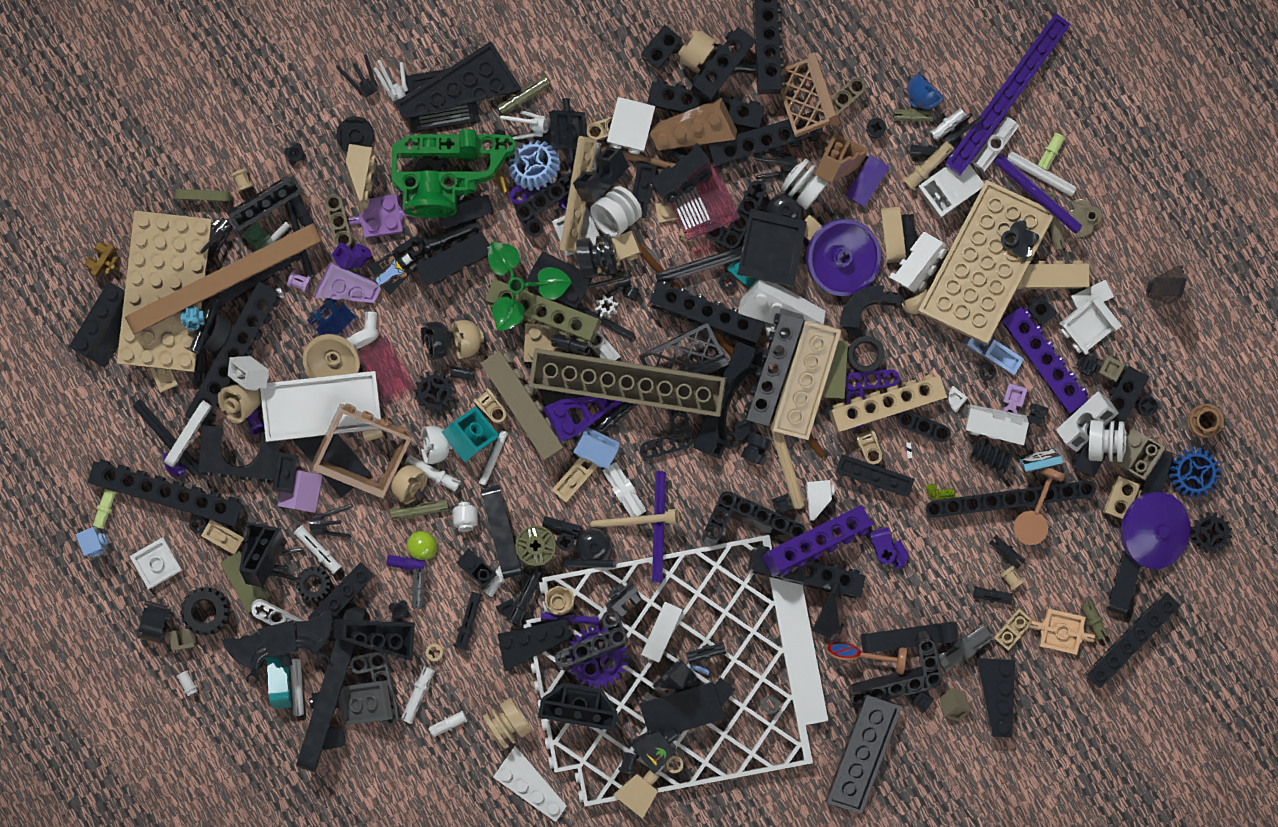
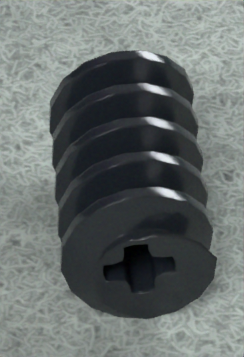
[969,439,1012,475]

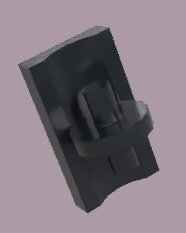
[605,582,642,617]

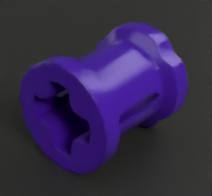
[245,410,265,435]

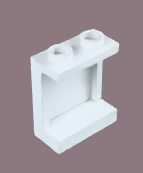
[607,97,655,155]
[1059,295,1122,355]

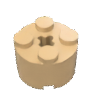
[678,30,720,75]

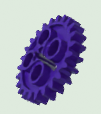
[570,625,629,688]

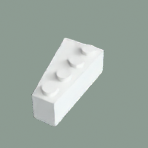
[738,279,826,329]

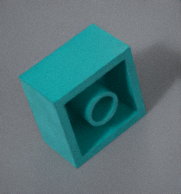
[441,406,499,463]

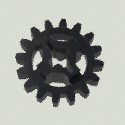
[413,370,456,412]
[1190,512,1232,553]

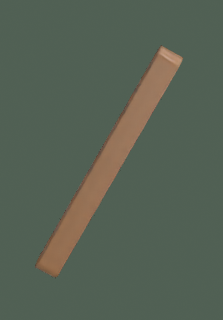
[125,223,323,335]

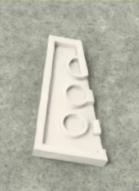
[493,746,567,822]

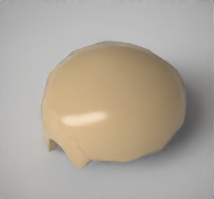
[901,289,928,314]
[544,586,574,615]

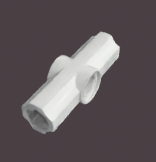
[971,116,1019,172]
[574,321,621,361]
[603,462,646,517]

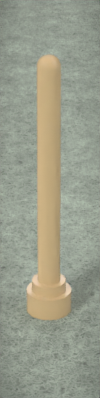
[590,509,680,528]

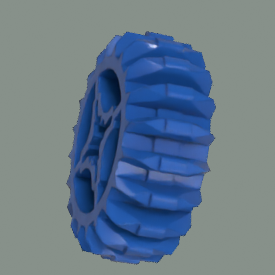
[1169,447,1221,499]

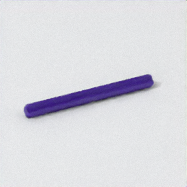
[994,154,1082,234]
[652,471,666,583]

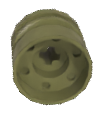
[515,525,557,566]

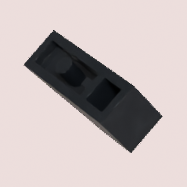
[812,580,844,640]

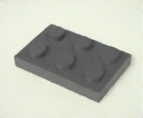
[339,680,393,725]

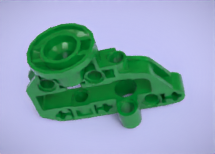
[392,129,515,218]

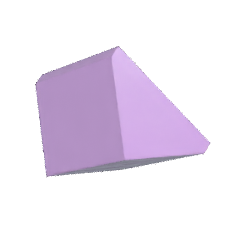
[278,470,322,513]

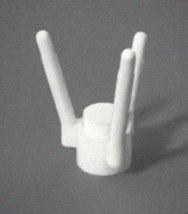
[374,60,408,102]
[500,110,549,140]

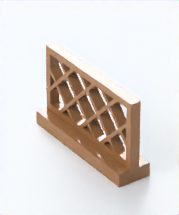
[774,52,841,137]

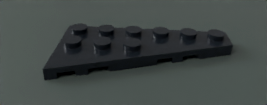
[394,41,522,120]

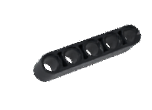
[481,485,522,579]

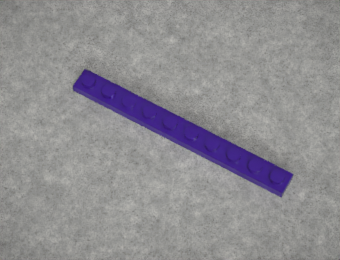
[944,13,1071,176]

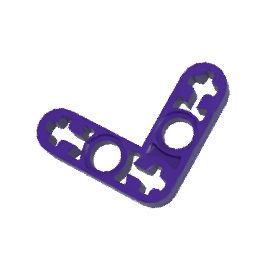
[845,369,900,428]

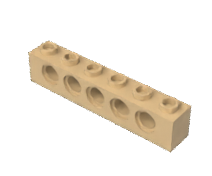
[829,374,947,433]

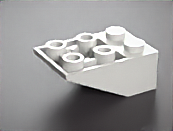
[917,164,984,219]

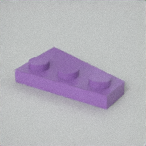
[314,262,381,303]

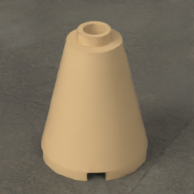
[218,381,270,424]

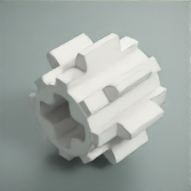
[594,295,618,319]

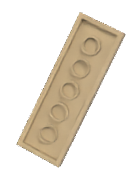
[771,320,841,440]

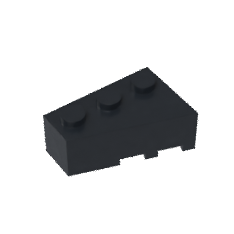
[239,522,287,588]

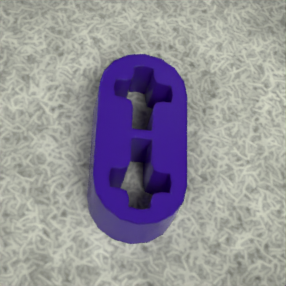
[510,185,543,205]

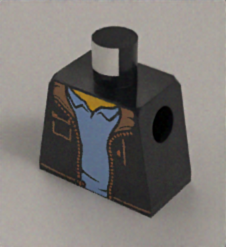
[366,251,415,297]

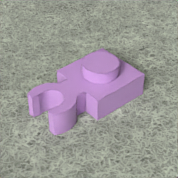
[1003,383,1027,414]

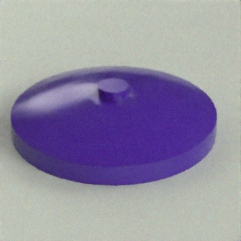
[806,219,881,296]
[1121,492,1190,569]

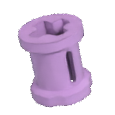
[287,270,311,293]

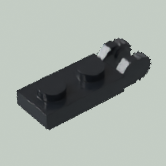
[632,162,657,218]

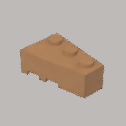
[815,133,869,182]

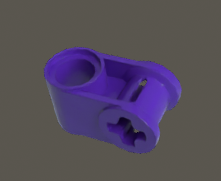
[869,527,895,565]

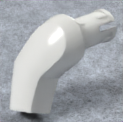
[347,312,379,350]

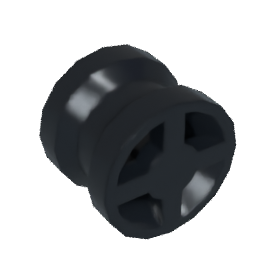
[866,118,886,138]
[771,493,794,513]
[910,691,934,714]

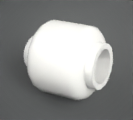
[452,502,478,532]

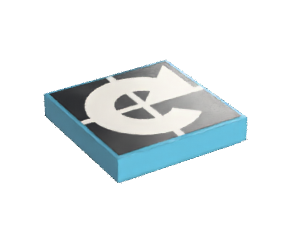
[1017,448,1063,472]

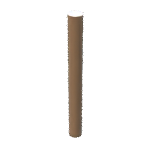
[600,145,676,169]

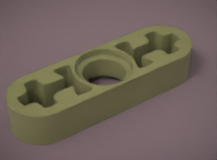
[175,189,231,202]

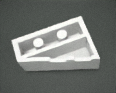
[965,404,1029,445]

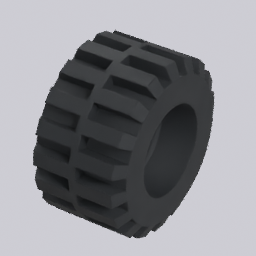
[180,587,231,636]

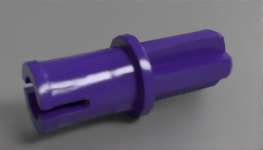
[386,555,425,572]

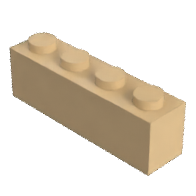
[1017,260,1089,289]

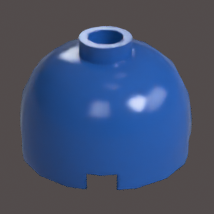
[907,72,944,110]

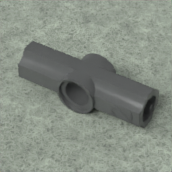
[938,625,993,671]

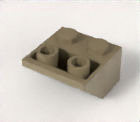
[1113,429,1166,480]

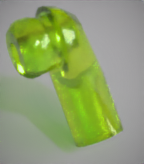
[926,484,955,499]

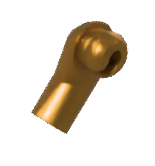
[491,170,509,193]

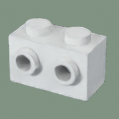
[228,356,269,391]

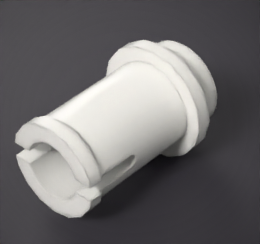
[177,670,198,696]

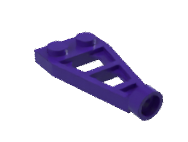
[543,396,621,443]

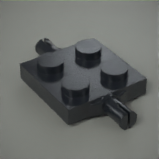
[549,98,587,163]

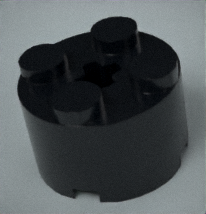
[137,601,171,643]

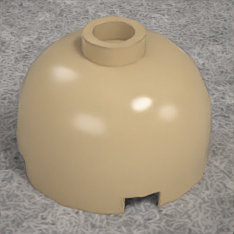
[451,320,484,359]
[391,465,428,504]

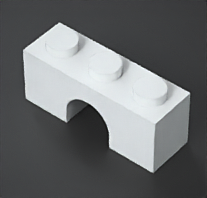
[1057,391,1119,452]

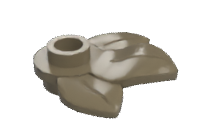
[1068,199,1102,237]

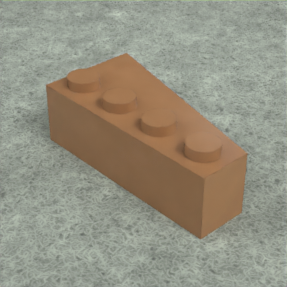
[650,98,737,150]

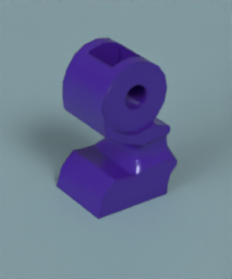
[332,243,372,270]

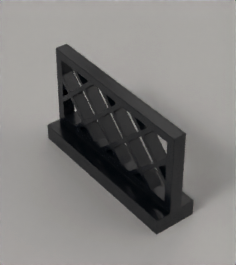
[639,321,728,375]

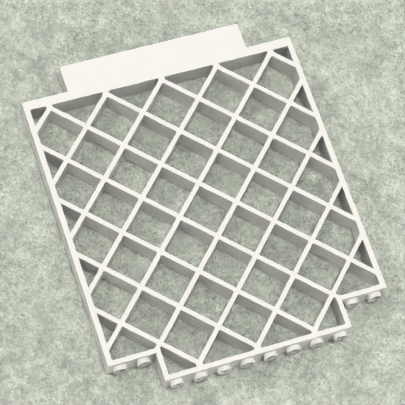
[524,535,828,806]

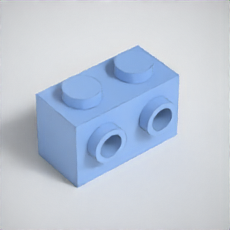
[573,427,619,469]
[75,527,109,558]

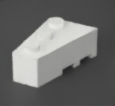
[889,232,948,295]

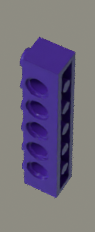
[1001,307,1089,414]
[762,505,873,577]

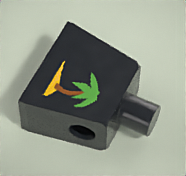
[631,726,680,774]

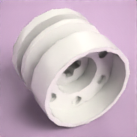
[781,159,830,209]
[590,186,642,238]
[1089,420,1127,462]

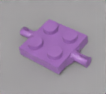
[348,194,408,239]

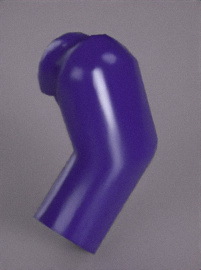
[163,453,186,477]
[893,540,909,569]

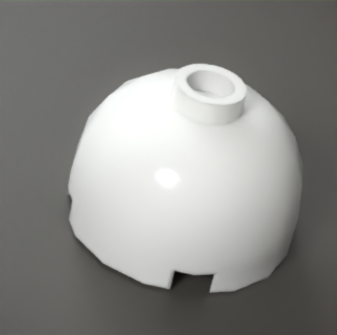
[420,426,453,464]

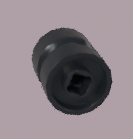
[741,432,773,466]

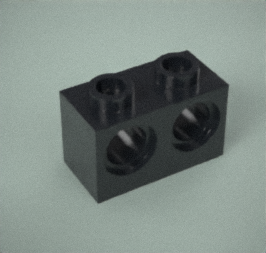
[641,24,683,71]

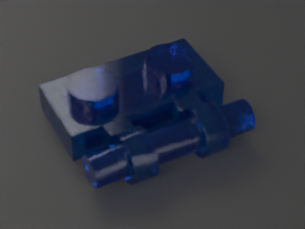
[307,298,356,335]

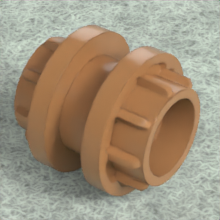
[1187,404,1224,438]

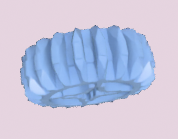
[509,140,560,191]

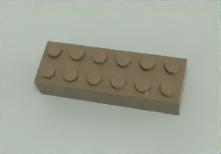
[481,351,567,460]

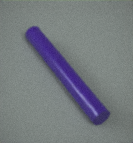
[541,612,599,625]

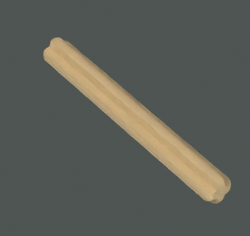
[769,417,805,510]

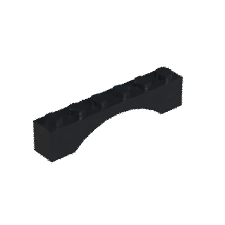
[693,342,763,459]

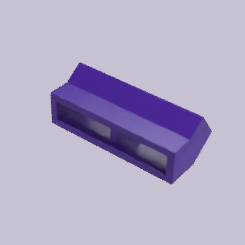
[846,155,889,207]

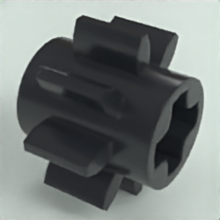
[1076,354,1101,377]

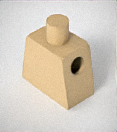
[614,769,659,819]

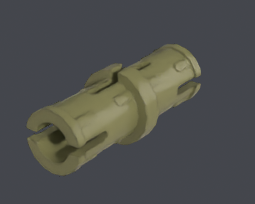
[894,108,933,123]
[1080,600,1109,640]

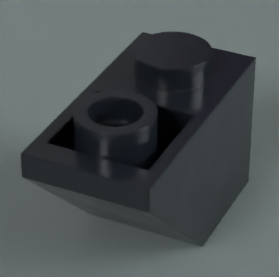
[456,548,497,588]

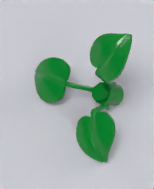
[488,241,571,331]

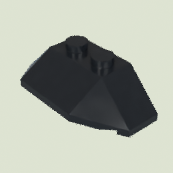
[538,682,618,731]

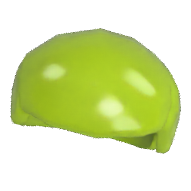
[406,531,438,561]

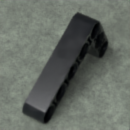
[702,491,807,546]
[860,621,960,653]
[848,631,943,707]

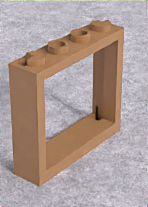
[312,403,412,499]

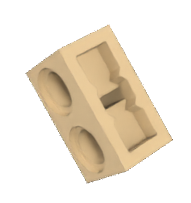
[1103,476,1141,520]

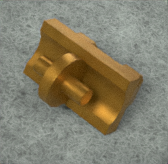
[84,242,118,277]

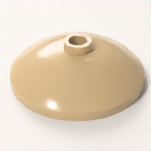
[303,334,360,378]

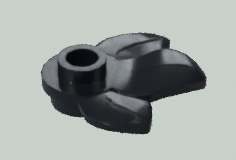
[1001,220,1039,257]

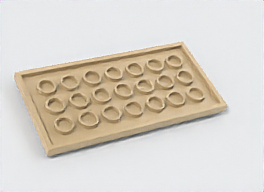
[918,180,1054,346]
[117,211,212,372]

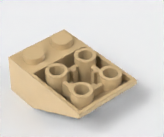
[346,144,376,215]

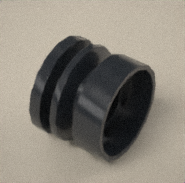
[576,234,618,279]

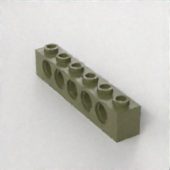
[485,279,602,343]

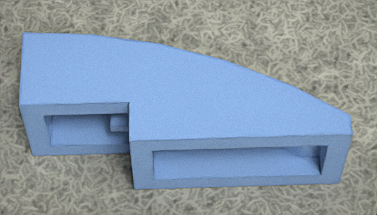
[961,336,1024,375]

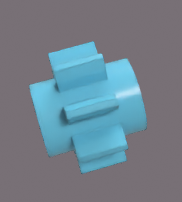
[181,306,204,330]

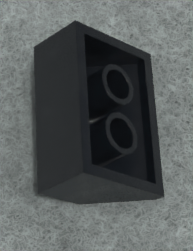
[525,251,593,310]

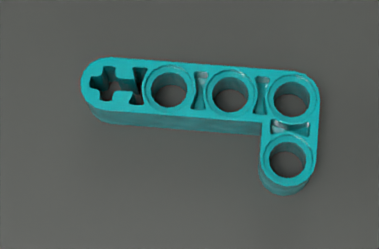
[267,657,293,709]

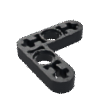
[640,409,694,459]

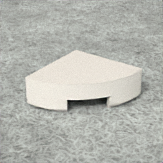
[948,386,968,413]

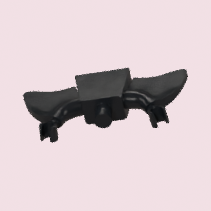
[223,611,332,684]

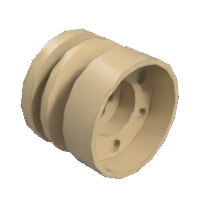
[483,697,533,749]

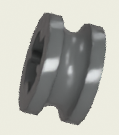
[762,696,779,714]

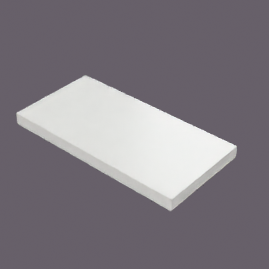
[260,371,381,442]

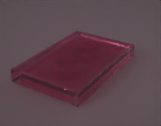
[358,335,415,404]

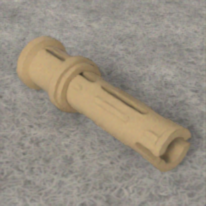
[903,141,955,191]

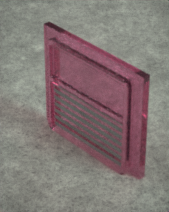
[670,161,740,241]

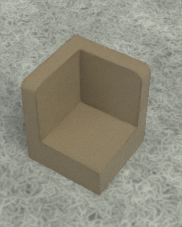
[1097,356,1125,383]
[168,629,197,651]
[939,688,971,722]

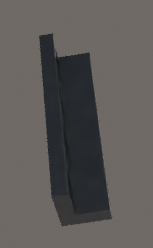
[835,454,915,497]

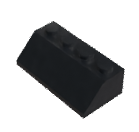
[69,281,125,368]

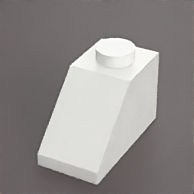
[806,480,835,521]

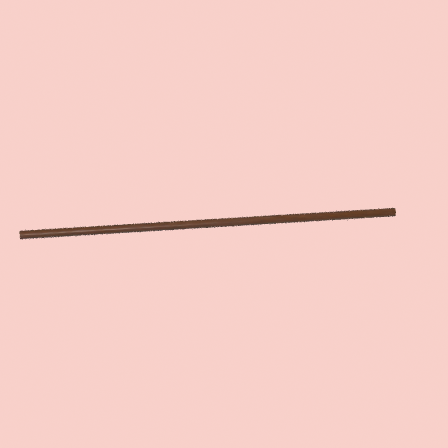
[600,198,827,458]

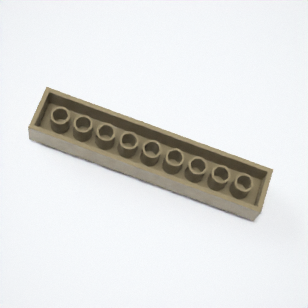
[529,348,727,417]

